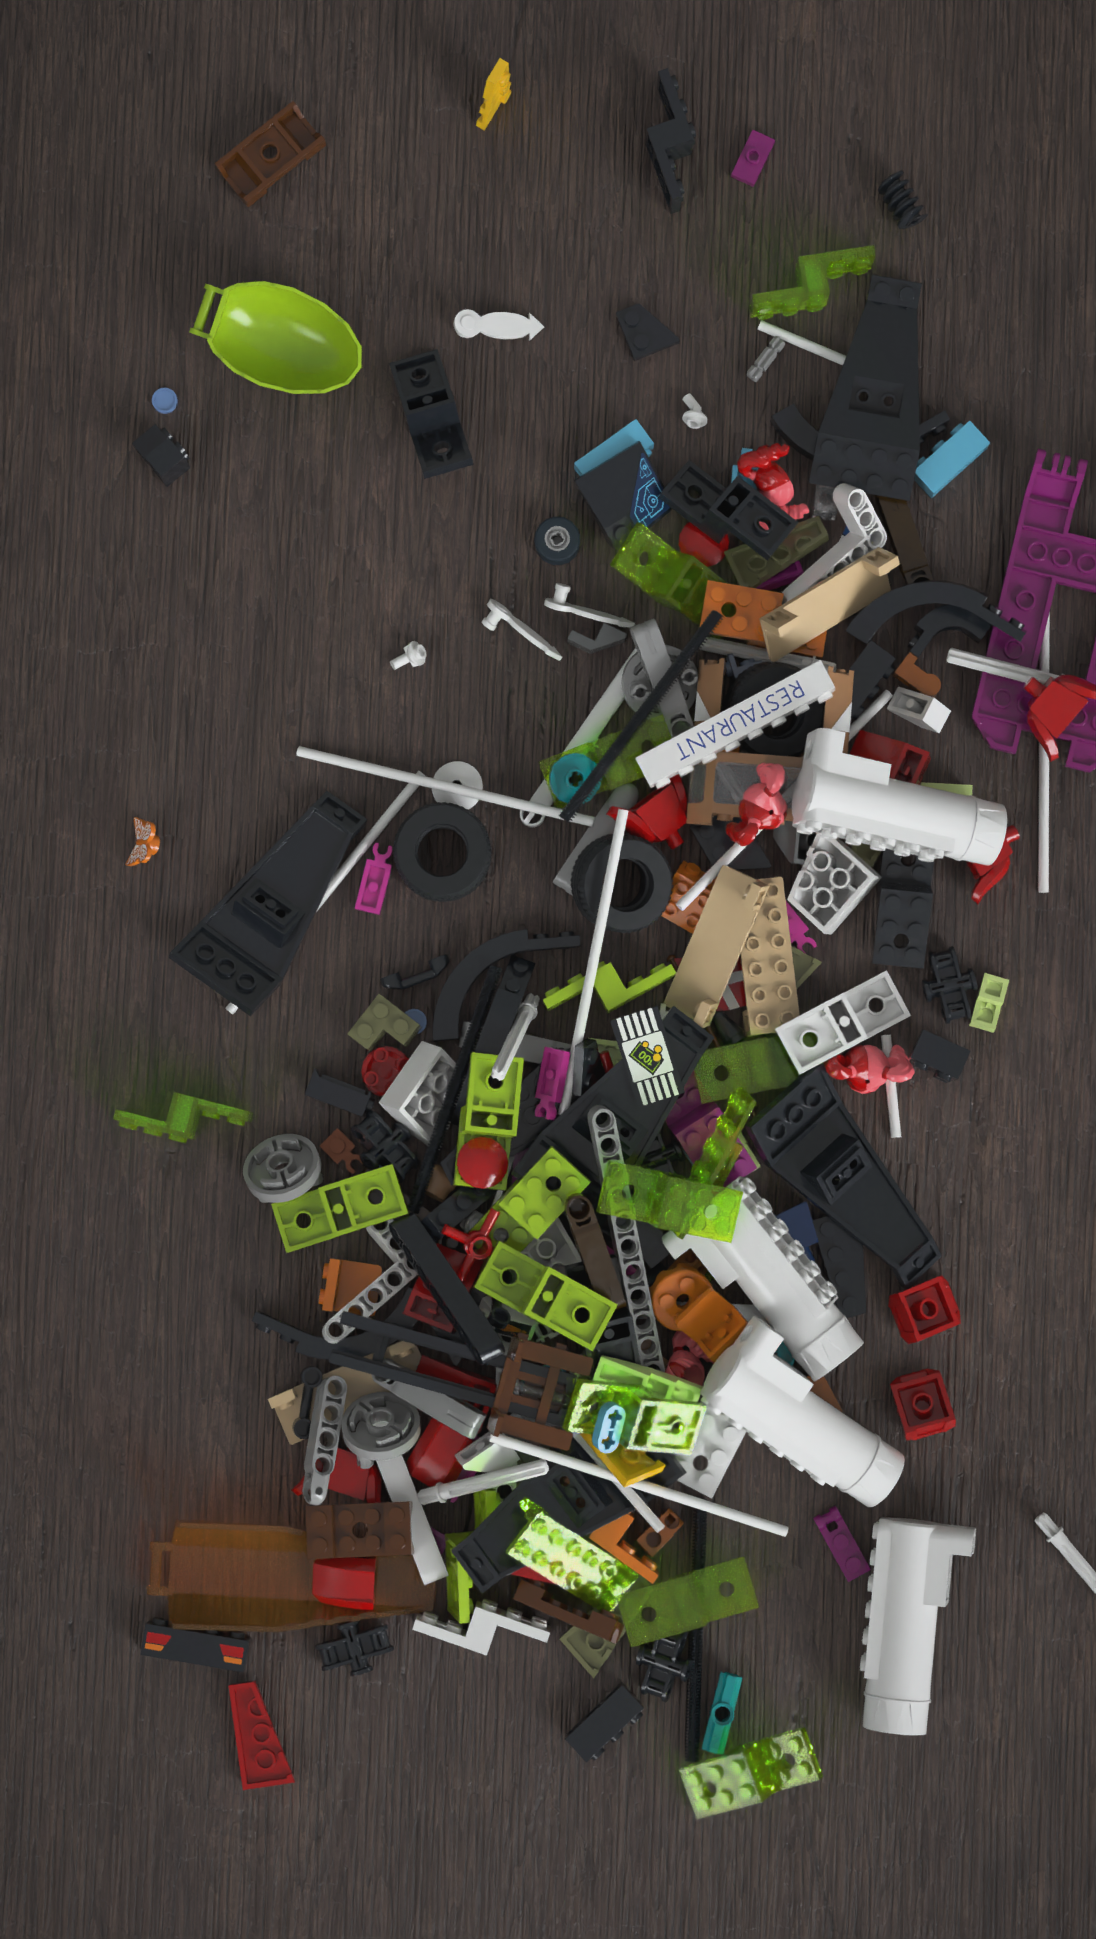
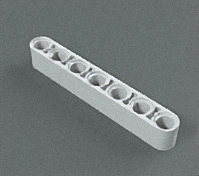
[373,1421,449,1585]

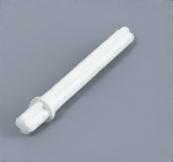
[699,637,837,673]
[947,648,1065,685]
[491,993,540,1081]
[417,1459,549,1505]
[1035,1512,1096,1594]

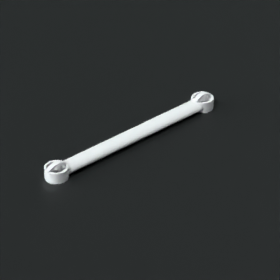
[520,647,643,828]

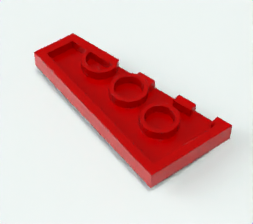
[228,1680,295,1790]

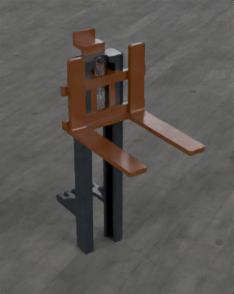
[329,1311,593,1451]

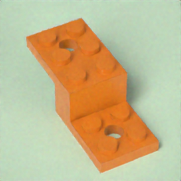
[699,580,827,659]
[564,1476,659,1584]

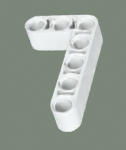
[782,483,887,605]
[322,1219,418,1344]

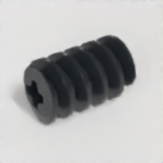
[877,170,928,229]

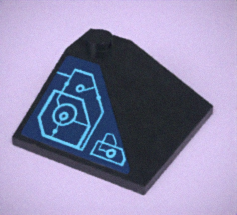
[574,441,672,551]

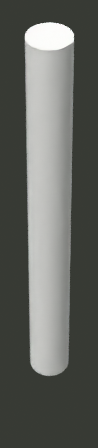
[757,320,846,365]
[881,1035,901,1138]

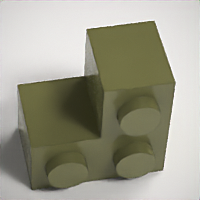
[348,994,422,1052]

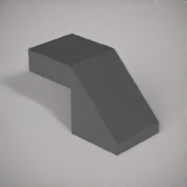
[567,623,627,654]

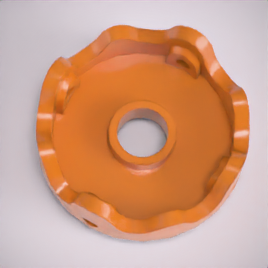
[649,1263,713,1331]

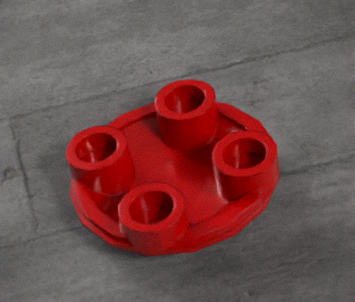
[679,522,729,568]
[361,1046,409,1097]
[457,1137,508,1189]

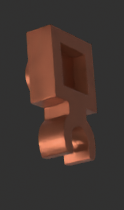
[320,1128,363,1174]

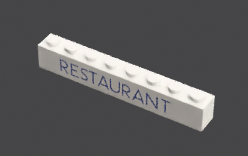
[635,660,835,789]

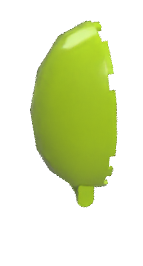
[189,281,362,394]

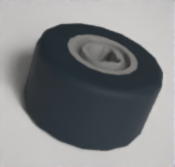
[535,517,580,565]

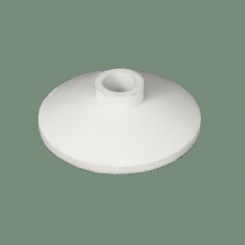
[432,761,483,810]

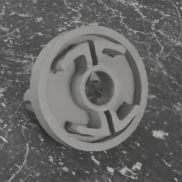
[621,645,698,722]
[243,1134,323,1203]
[341,1392,421,1469]

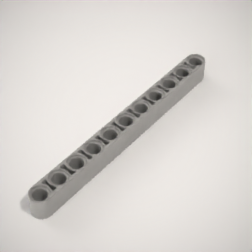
[588,1105,665,1372]

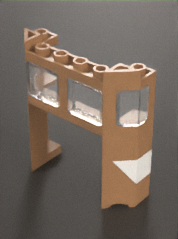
[686,658,854,834]

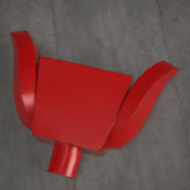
[1023,675,1096,762]
[606,774,688,849]
[966,825,1020,904]
[291,1448,382,1503]

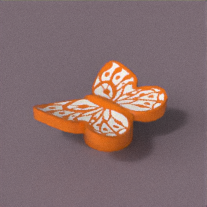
[125,817,160,866]

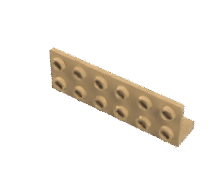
[759,547,900,662]
[664,865,770,1028]
[740,877,800,1037]
[268,1341,421,1445]

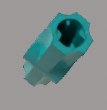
[701,1671,743,1755]

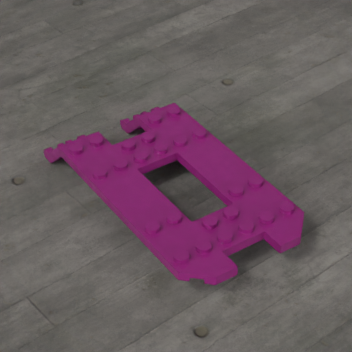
[971,448,1096,773]

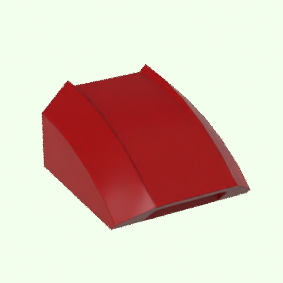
[888,1275,961,1344]
[890,1369,956,1440]
[406,1417,476,1487]
[312,1556,377,1610]

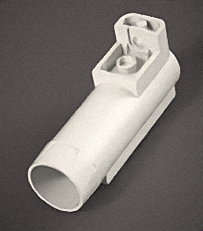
[792,728,1007,866]
[662,1176,864,1382]
[699,1315,905,1507]
[860,1517,976,1735]

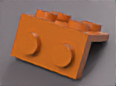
[661,860,717,934]
[319,1258,382,1316]
[674,1288,748,1363]

